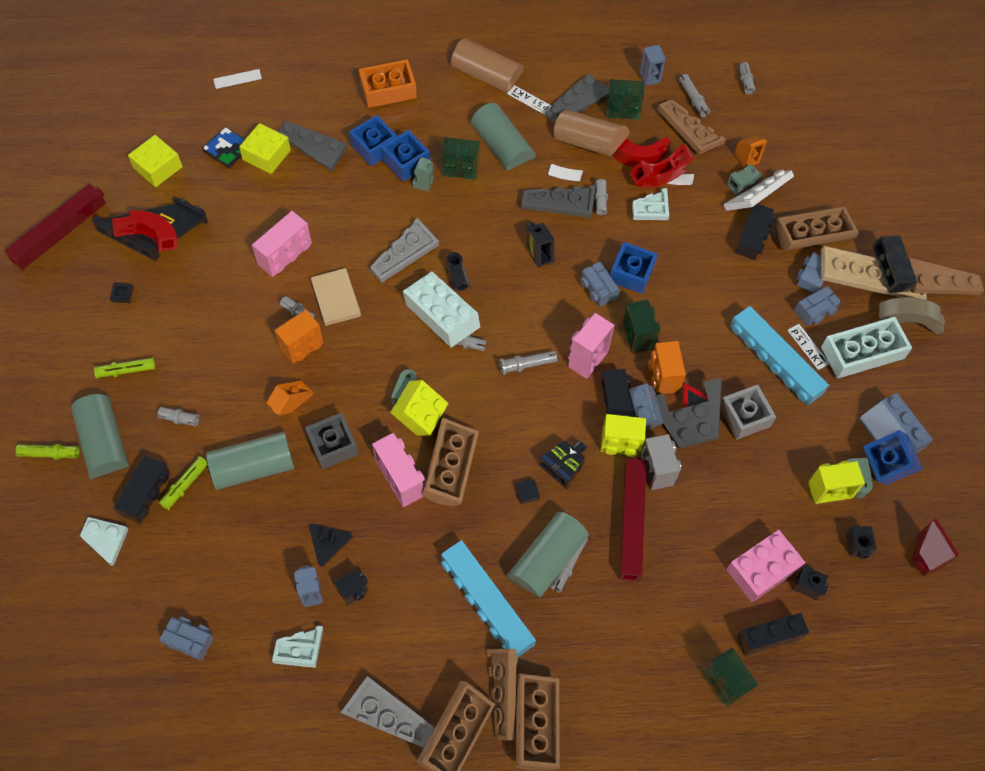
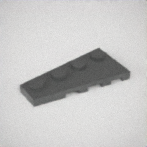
[545,74,613,123]
[278,121,347,173]
[521,185,596,218]

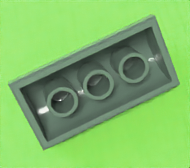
[471,103,536,171]
[71,394,130,480]
[206,431,294,490]
[507,512,589,598]

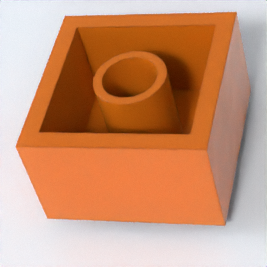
[274,310,323,364]
[648,341,686,395]

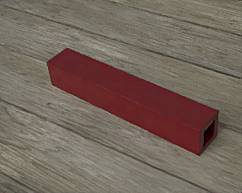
[4,183,106,270]
[619,457,647,581]

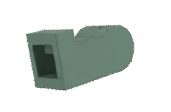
[413,158,434,191]
[727,164,762,196]
[391,369,417,406]
[848,458,873,498]

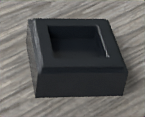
[110,283,134,303]
[515,479,540,504]

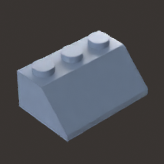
[859,393,933,454]

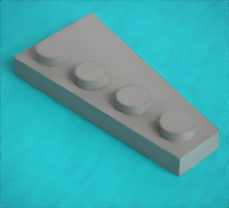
[370,218,439,283]
[341,676,435,748]

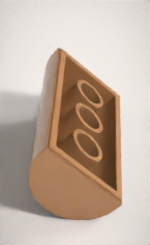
[451,38,524,93]
[554,110,630,156]
[776,207,859,251]
[422,418,479,506]
[516,674,560,771]
[416,681,496,771]

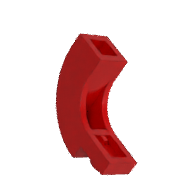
[612,137,671,168]
[629,144,694,188]
[112,210,177,252]

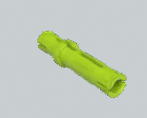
[94,358,155,379]
[16,444,80,460]
[159,456,208,510]

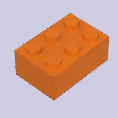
[359,59,417,108]

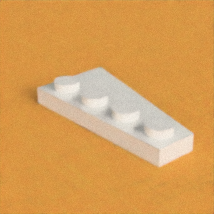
[723,169,794,211]

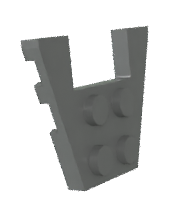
[655,378,722,449]

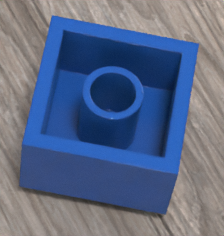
[349,115,398,167]
[381,130,430,182]
[610,242,658,294]
[863,430,923,485]

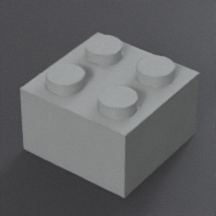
[720,385,776,440]
[640,434,681,490]

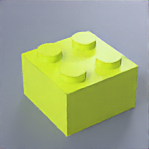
[239,123,291,174]
[128,135,182,187]
[390,380,449,436]
[601,414,646,457]
[808,460,865,504]

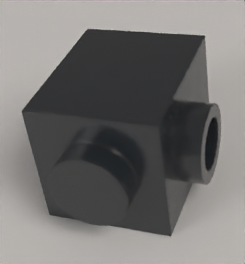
[793,566,829,600]
[334,569,369,605]

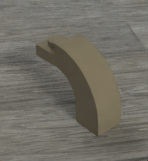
[879,297,945,334]

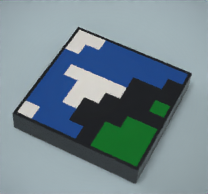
[202,127,245,169]

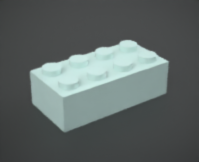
[403,272,480,348]
[821,317,912,379]

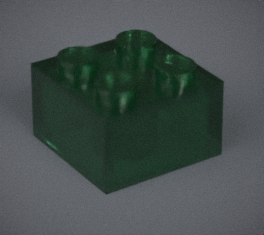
[606,79,644,120]
[442,137,480,180]
[622,299,660,354]
[703,647,758,708]

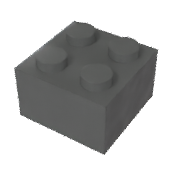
[305,413,359,470]

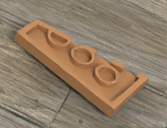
[657,100,726,155]
[909,258,984,295]
[487,649,518,740]

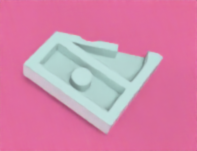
[632,188,669,220]
[80,517,129,566]
[272,626,323,668]

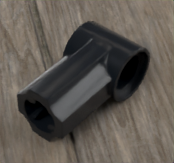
[446,252,470,291]

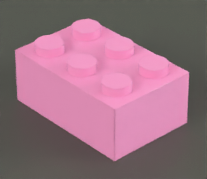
[252,211,312,277]
[568,313,614,379]
[372,433,425,507]
[726,530,806,603]

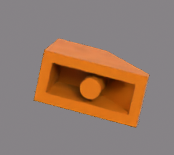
[735,137,767,168]
[267,381,314,415]

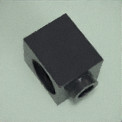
[846,526,877,559]

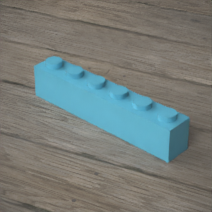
[730,306,829,406]
[440,540,536,658]

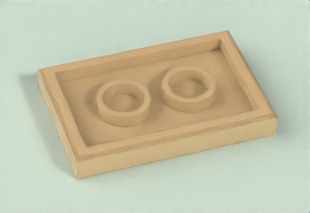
[311,268,361,326]

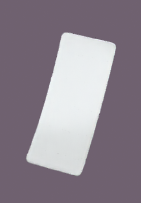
[548,164,583,181]
[667,174,694,185]

